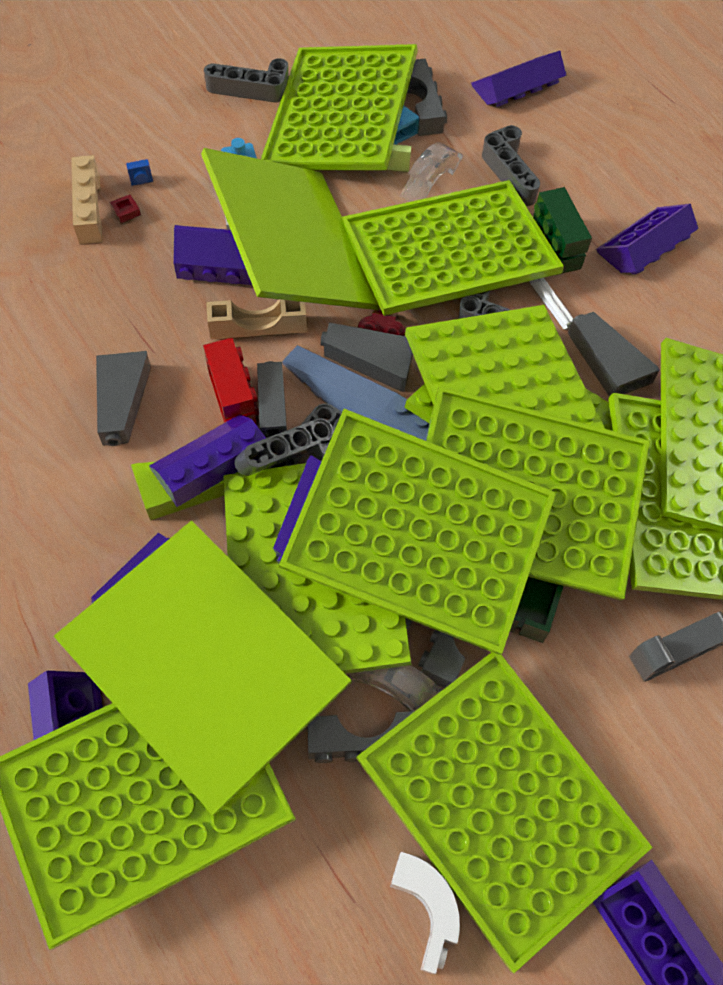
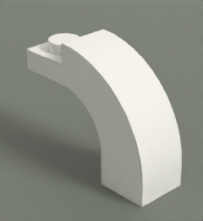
[390,852,460,974]

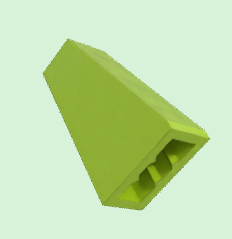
[131,462,239,521]

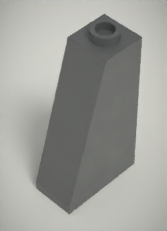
[568,311,660,397]
[320,322,413,392]
[96,351,151,446]
[257,361,287,453]

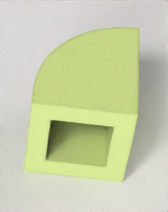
[387,144,411,172]

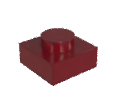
[110,194,141,223]

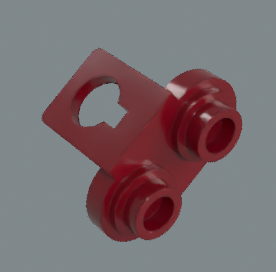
[358,310,406,336]

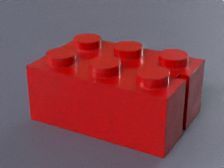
[203,338,259,425]

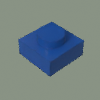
[126,159,153,186]

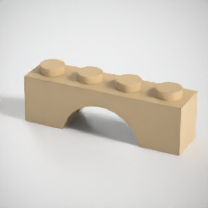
[71,155,103,244]
[207,299,307,339]

